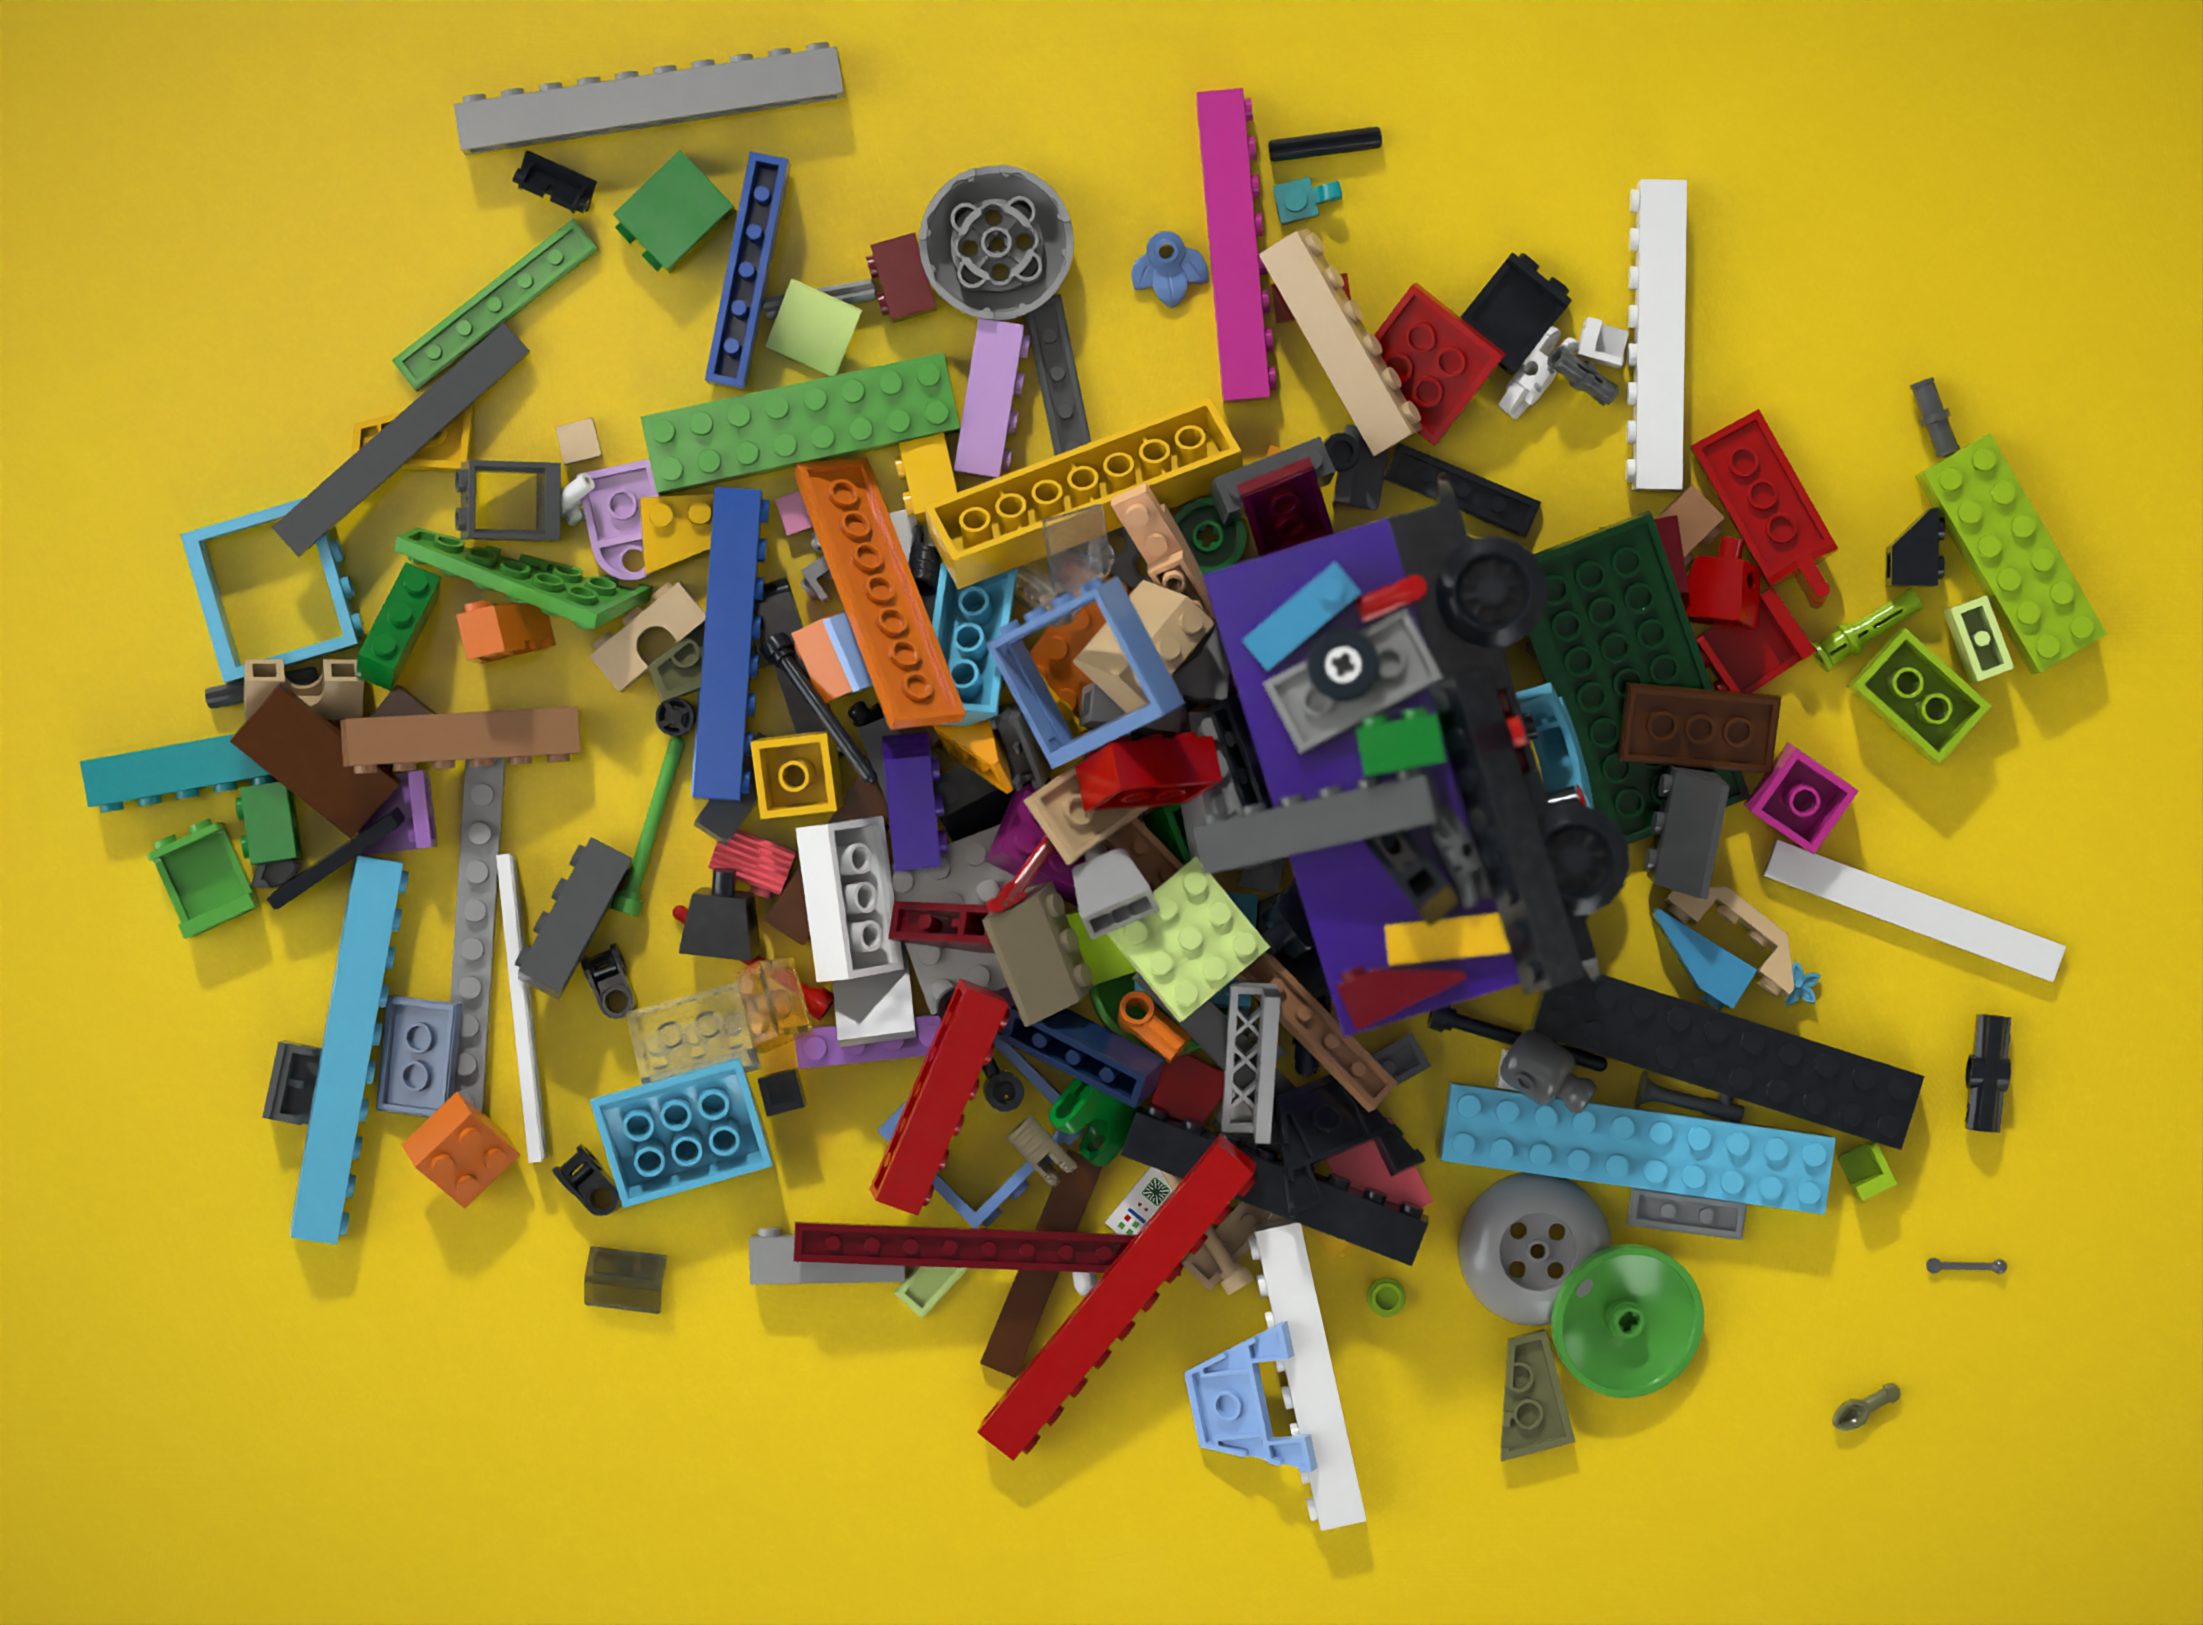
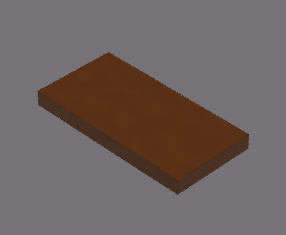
[229,682,401,839]
[1617,683,1781,774]

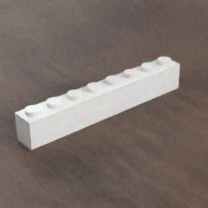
[1625,179,1687,492]
[1248,1218,1366,1531]

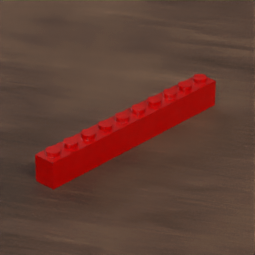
[977,1134,1257,1461]

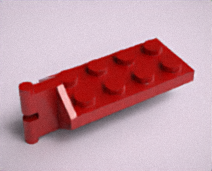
[1690,409,1838,609]

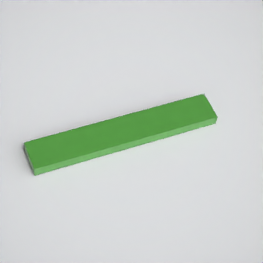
[392,218,598,392]

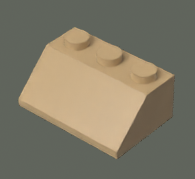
[1072,580,1215,713]

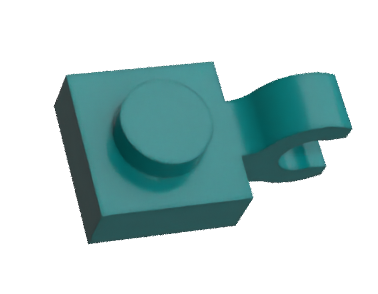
[1272,177,1342,225]

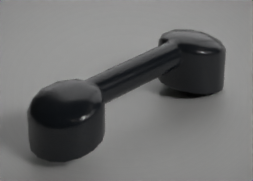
[936,987,1024,1112]

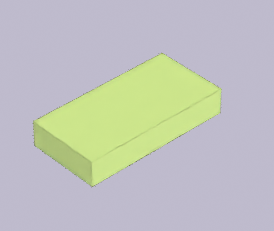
[894,1266,968,1319]

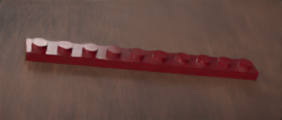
[793,1221,1181,1276]

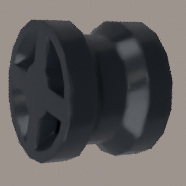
[655,698,696,736]

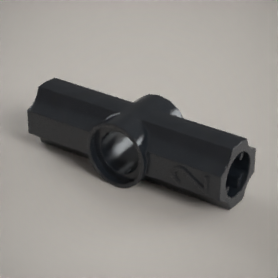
[1965,1014,2011,1133]

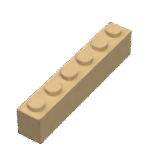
[1259,228,1422,456]

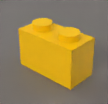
[894,433,958,526]

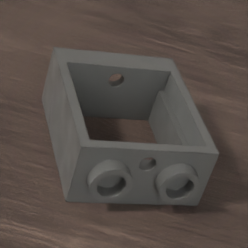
[455,460,561,542]

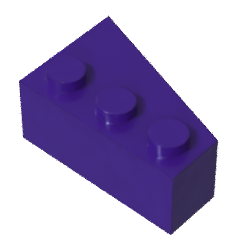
[882,732,948,871]

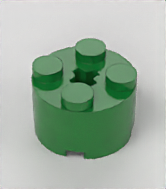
[1174,497,1247,574]

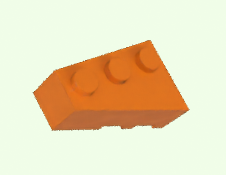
[456,600,556,664]

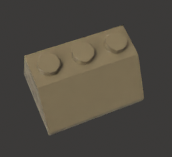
[982,881,1094,1027]

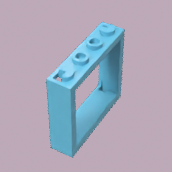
[180,498,366,684]

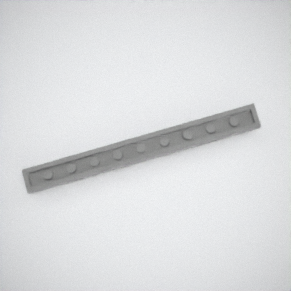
[450,758,506,1114]

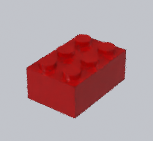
[1075,732,1223,812]

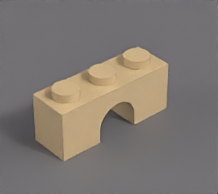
[589,582,706,693]
[244,659,364,721]

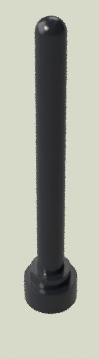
[760,632,877,785]
[1427,1005,1608,1072]

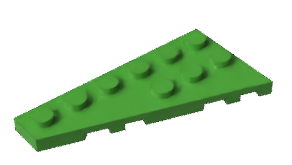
[394,528,653,629]

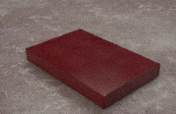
[1236,456,1334,557]

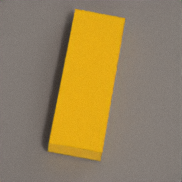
[1384,913,1510,966]

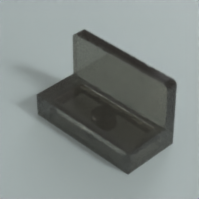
[584,1246,667,1314]

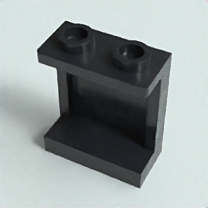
[1461,252,1572,376]

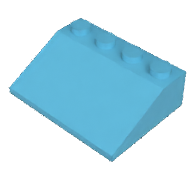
[590,1057,773,1208]

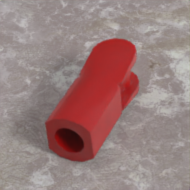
[1354,575,1427,624]

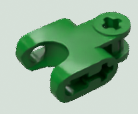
[1049,1078,1138,1166]

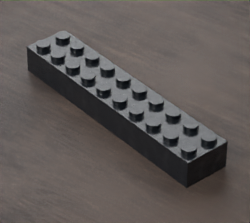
[1528,974,1925,1150]

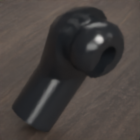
[848,701,885,728]

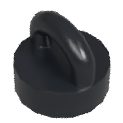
[1323,433,1360,472]

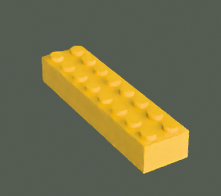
[924,397,1243,590]

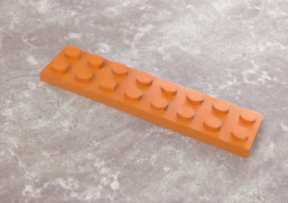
[793,457,966,730]

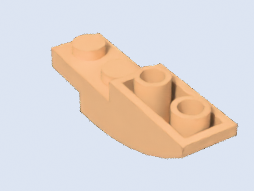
[1111,483,1215,619]

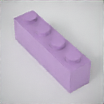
[954,318,1031,479]

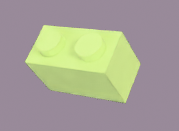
[1943,595,2014,683]

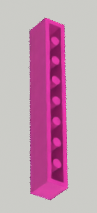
[1196,88,1277,404]

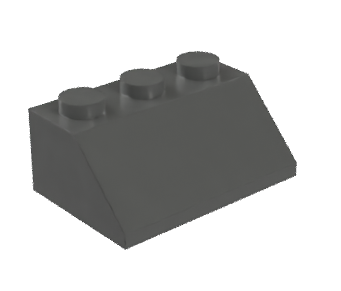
[1643,765,1730,899]

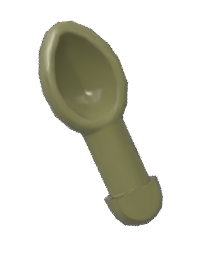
[1832,1383,1901,1431]

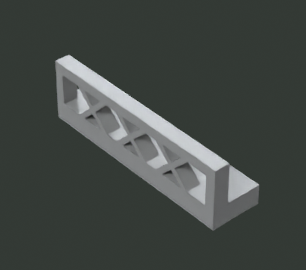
[1221,982,1280,1144]

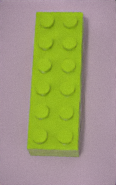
[1915,433,2107,674]

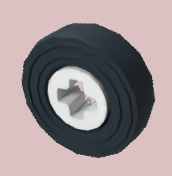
[1307,629,1380,701]

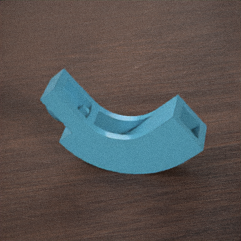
[1516,682,1594,809]

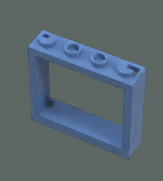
[986,576,1185,769]
[877,1031,1084,1228]

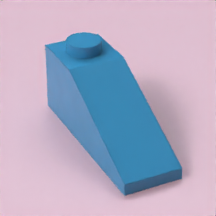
[1242,562,1361,672]
[1651,908,1757,1011]

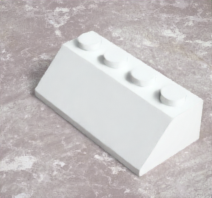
[795,816,904,982]

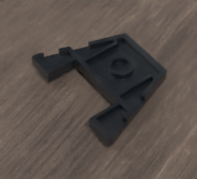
[1274,1074,1426,1218]

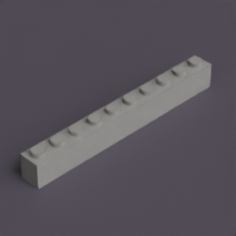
[454,42,845,155]

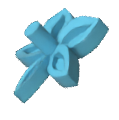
[1785,961,1821,1007]

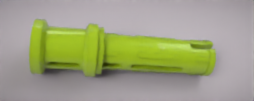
[1811,588,1924,672]

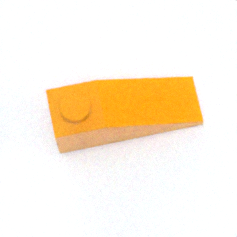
[933,719,1013,794]

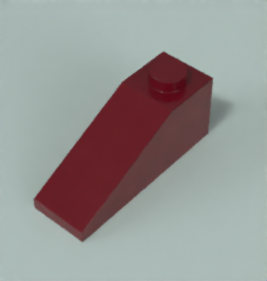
[888,901,995,953]
[1336,965,1467,1031]

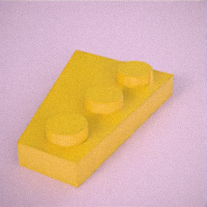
[639,493,714,576]

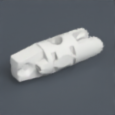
[1498,326,1579,420]

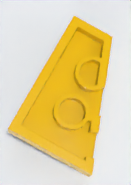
[351,402,475,472]

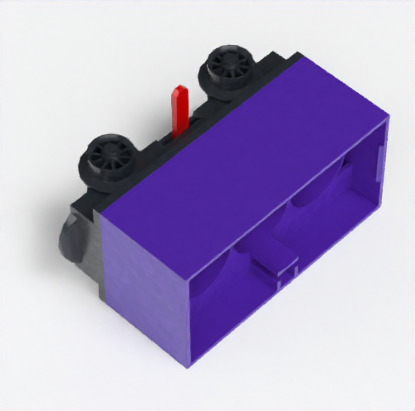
[1203,472,1630,1037]

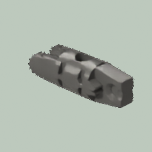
[1428,804,1493,909]

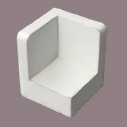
[1575,317,1629,369]

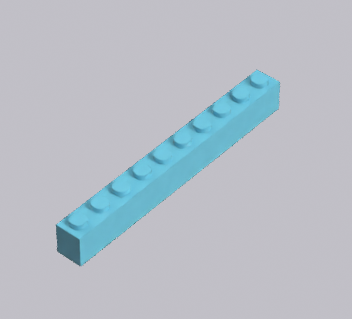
[289,855,409,1245]

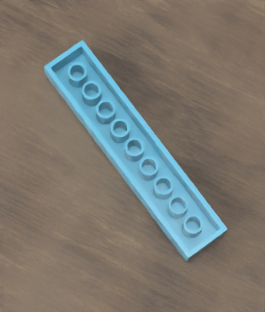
[1438,1082,1836,1215]

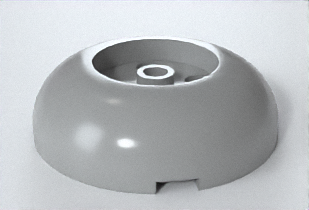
[919,165,1074,321]
[1458,1172,1612,1326]

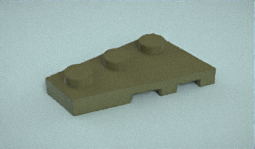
[647,622,769,704]

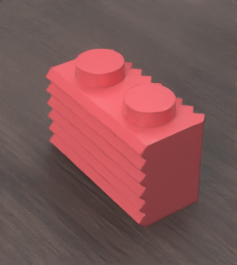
[708,829,798,899]

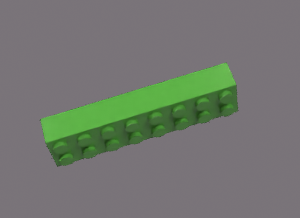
[641,352,961,495]

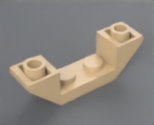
[1663,886,1795,997]

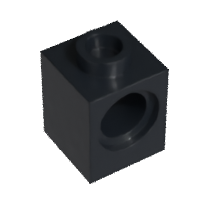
[757,1067,807,1117]

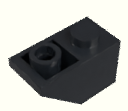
[1885,508,1945,587]

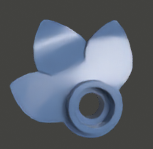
[1131,231,1209,308]

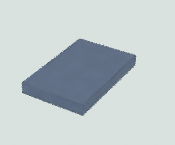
[376,995,463,1117]

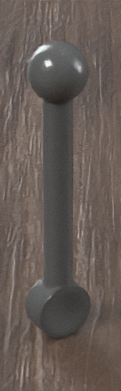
[1926,1258,2007,1274]

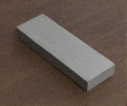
[1626,1187,1747,1240]

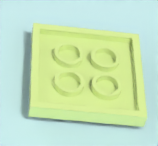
[1106,857,1270,1022]

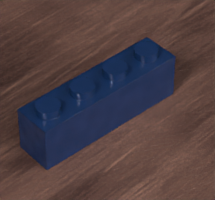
[1001,1004,1165,1108]

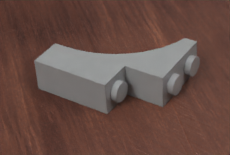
[1079,623,1234,738]

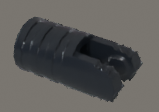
[908,525,943,596]

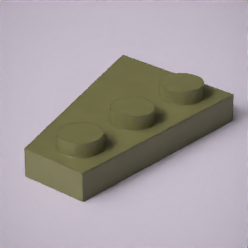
[1500,1329,1575,1461]

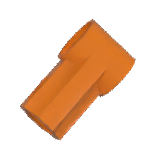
[1117,991,1191,1064]

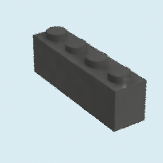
[515,837,632,1000]

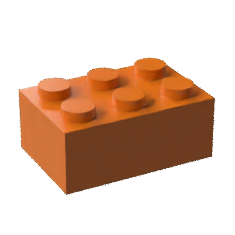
[1029,579,1107,718]

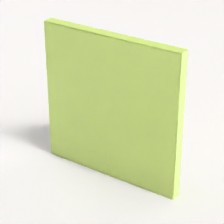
[765,279,863,376]

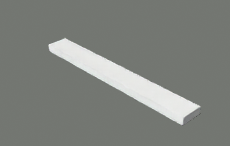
[1762,840,2066,982]
[496,853,548,1163]

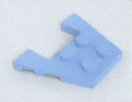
[1184,1321,1317,1472]

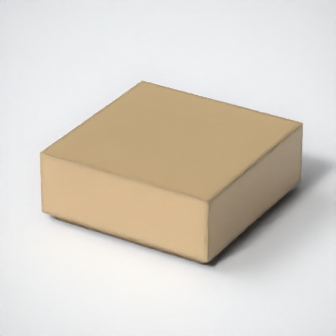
[555,418,603,465]

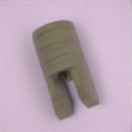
[1006,1114,1078,1187]

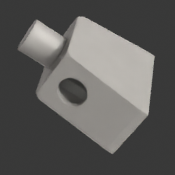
[1072,843,1160,940]

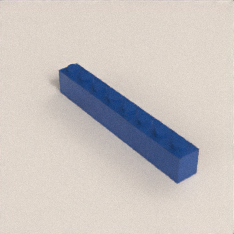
[693,487,770,802]

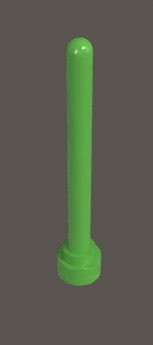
[610,736,684,917]

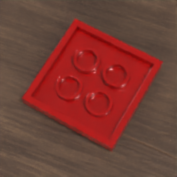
[1374,282,1506,446]

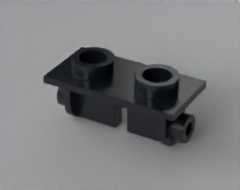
[512,150,597,214]

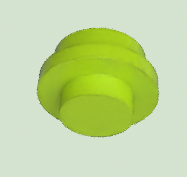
[1367,1278,1406,1317]

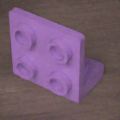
[358,770,438,855]

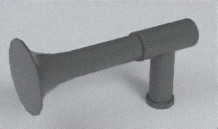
[1634,1070,1744,1123]

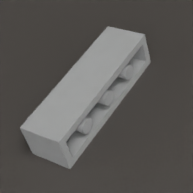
[749,1227,906,1284]

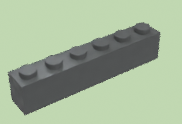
[1193,767,1444,875]

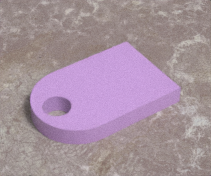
[576,459,660,581]

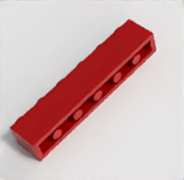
[869,978,1010,1216]

